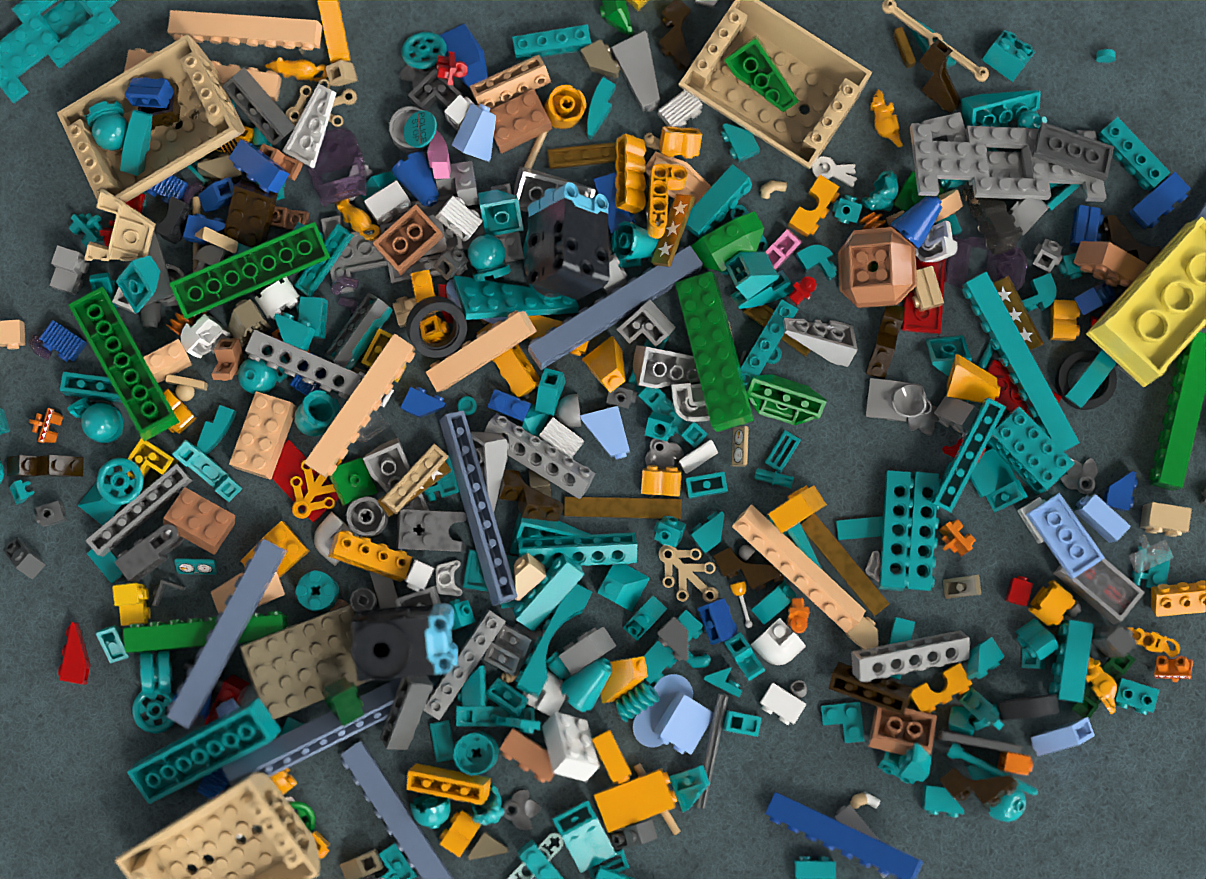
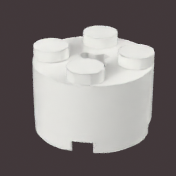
[255,277,300,320]

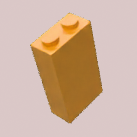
[594,768,678,833]

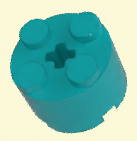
[295,570,339,612]

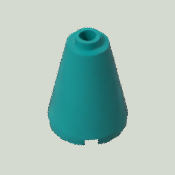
[611,221,660,260]
[560,658,612,712]

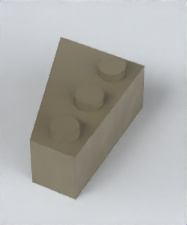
[227,299,272,347]

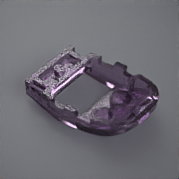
[308,128,367,207]
[945,236,1027,291]

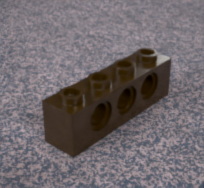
[828,662,913,715]

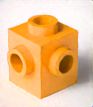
[420,315,450,343]

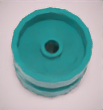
[140,650,173,695]

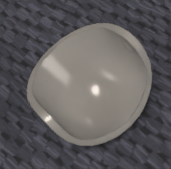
[892,383,927,418]
[555,394,581,428]

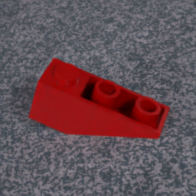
[58,622,91,684]
[204,674,249,726]

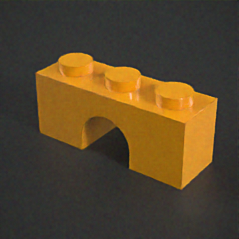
[788,175,840,238]
[911,663,973,714]

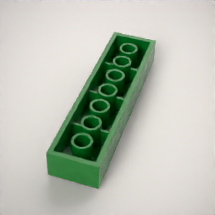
[169,222,331,319]
[675,271,754,432]
[68,287,179,441]
[1148,332,1206,491]
[123,611,288,653]

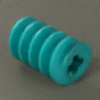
[615,682,660,722]

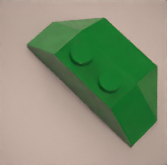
[599,0,633,37]
[691,211,764,272]
[747,374,827,425]

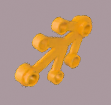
[290,459,342,519]

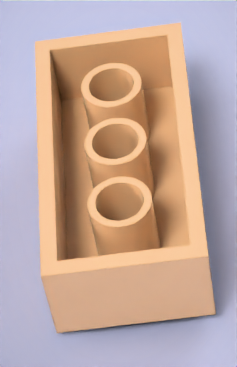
[229,391,297,480]

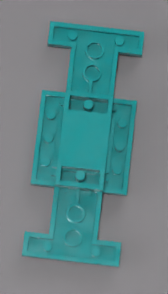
[0,0,120,103]

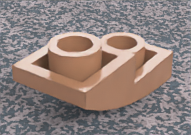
[270,207,310,230]

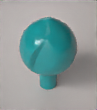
[1017,110,1047,129]

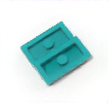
[970,448,1017,498]

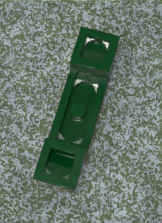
[1071,653,1136,719]

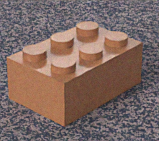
[490,89,552,154]
[372,204,444,276]
[1074,241,1147,287]
[163,487,235,555]
[868,706,937,755]
[500,728,555,783]

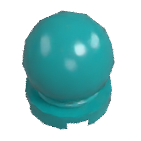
[85,101,129,151]
[468,234,511,282]
[295,390,340,437]
[81,403,124,443]

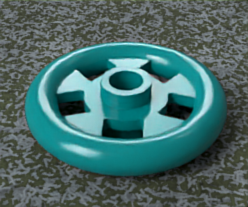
[401,32,447,69]
[96,458,144,505]
[132,686,175,734]

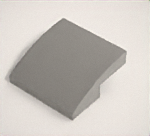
[866,378,911,422]
[484,624,535,676]

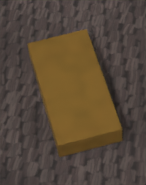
[893,27,916,69]

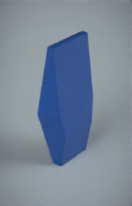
[440,24,488,88]

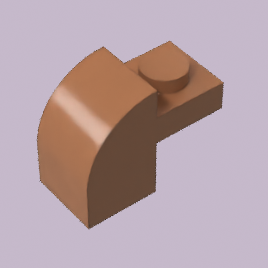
[260,144,303,181]
[211,338,243,381]

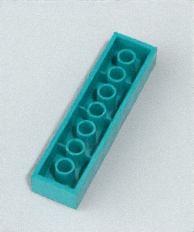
[127,697,281,804]

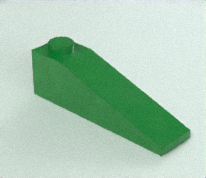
[724,35,799,112]

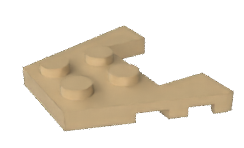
[84,189,156,261]

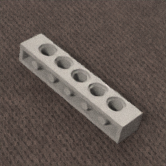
[245,330,363,400]
[484,414,596,499]
[85,464,193,557]
[424,609,506,720]
[852,630,970,682]

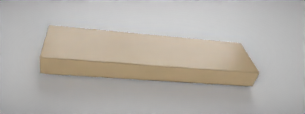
[381,444,449,514]

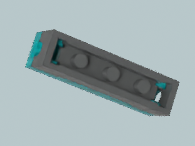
[324,293,393,370]

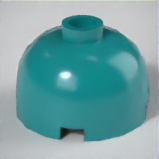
[238,358,278,394]
[988,788,1026,822]
[410,794,451,829]

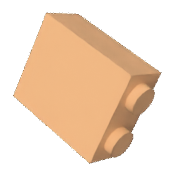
[143,339,192,383]

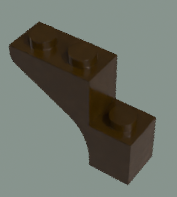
[659,0,691,72]
[919,39,961,114]
[1101,215,1161,267]
[866,305,905,379]
[7,455,84,477]
[498,469,564,522]
[712,547,784,592]
[939,768,1019,808]

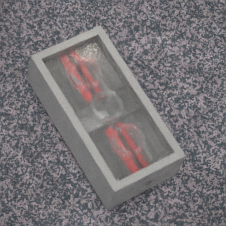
[1053,558,1145,625]

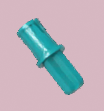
[755,468,794,489]

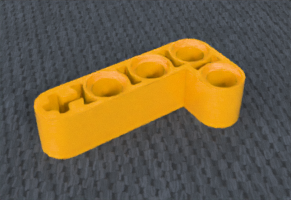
[318,0,350,64]
[647,164,688,239]

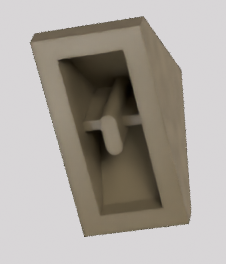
[468,831,509,860]

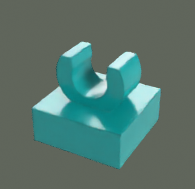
[9,480,35,505]

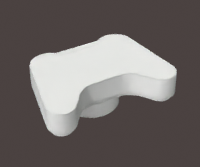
[865,551,899,582]
[435,560,463,596]

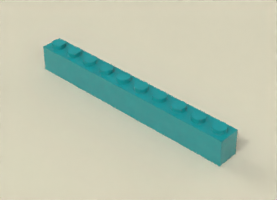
[962,272,1080,451]

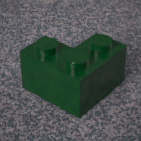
[322,676,364,727]

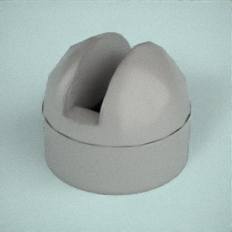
[739,545,756,562]
[1066,600,1081,617]
[790,681,807,698]

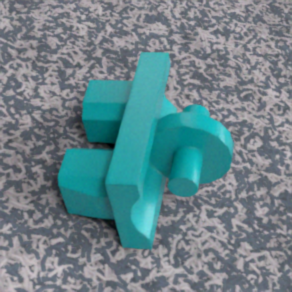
[69,213,104,247]

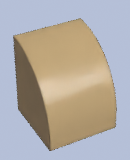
[325,60,358,86]

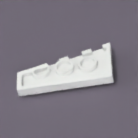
[283,83,336,168]

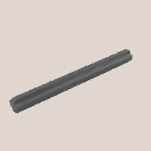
[695,693,728,809]

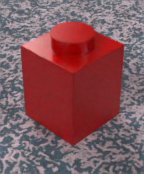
[1005,576,1033,607]

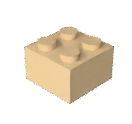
[1140,502,1192,537]

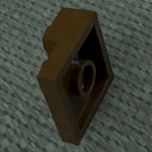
[138,83,181,130]

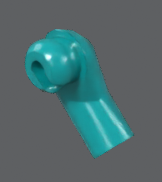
[686,651,711,668]

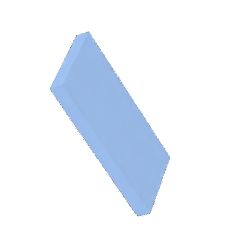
[1026,493,1105,580]

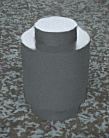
[141,302,161,328]

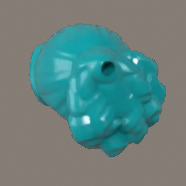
[862,170,898,211]
[471,782,505,825]

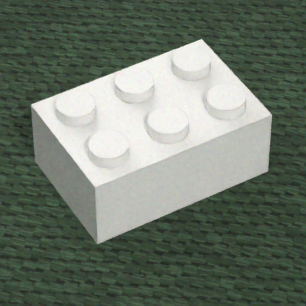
[542,712,599,781]

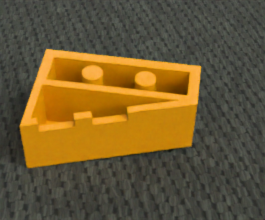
[769,485,827,534]

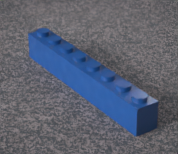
[765,792,923,879]

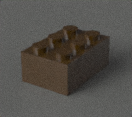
[223,179,278,248]

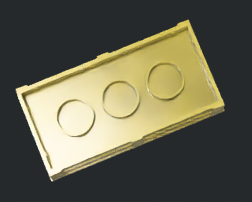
[1086,217,1206,387]

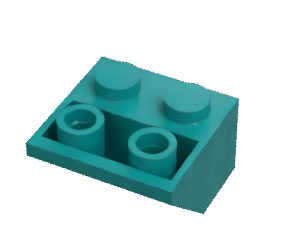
[982,30,1036,82]
[724,252,779,300]

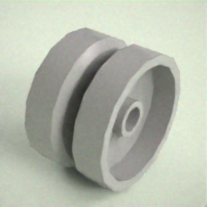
[389,107,430,154]

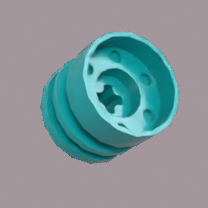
[454,731,499,775]

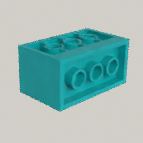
[987,406,1075,495]

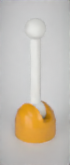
[730,581,753,628]

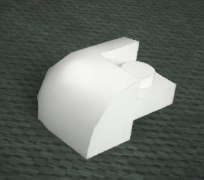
[915,221,957,262]
[180,314,232,358]
[671,383,710,422]
[314,512,360,566]
[751,618,806,665]
[523,669,566,716]

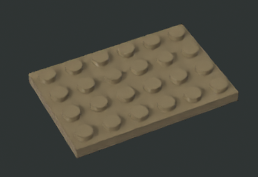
[240,604,367,719]

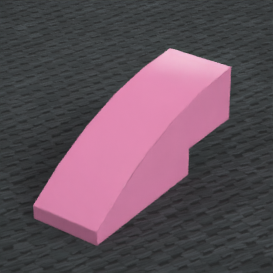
[427,130,451,179]
[766,229,802,270]

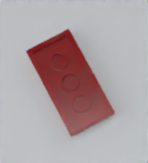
[902,256,946,334]
[987,359,1062,425]
[272,440,339,523]

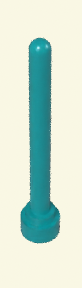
[947,742,1038,796]

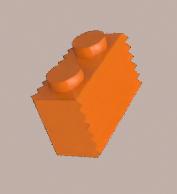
[998,750,1033,775]

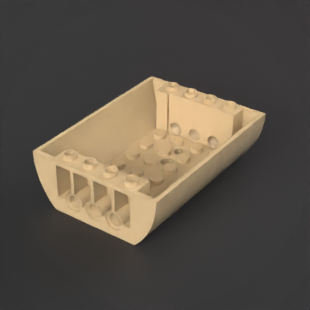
[679,0,872,170]
[57,34,245,203]
[115,773,320,879]

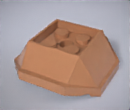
[838,227,917,308]

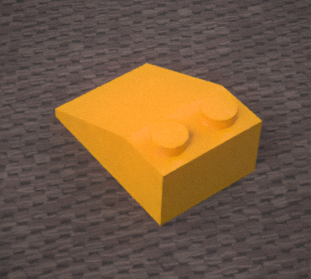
[241,521,310,578]

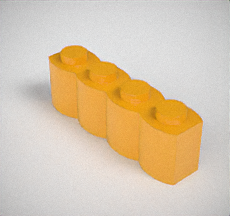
[615,133,646,214]

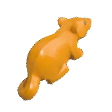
[265,57,328,82]
[870,90,903,147]
[335,197,381,241]
[1127,627,1180,657]
[1086,657,1117,715]

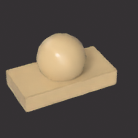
[165,374,208,401]

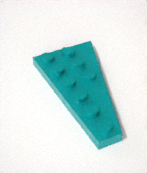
[452,275,579,320]

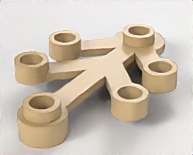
[286,79,357,127]
[659,545,719,603]

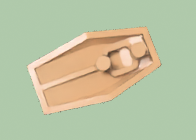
[645,151,712,208]
[211,571,285,613]

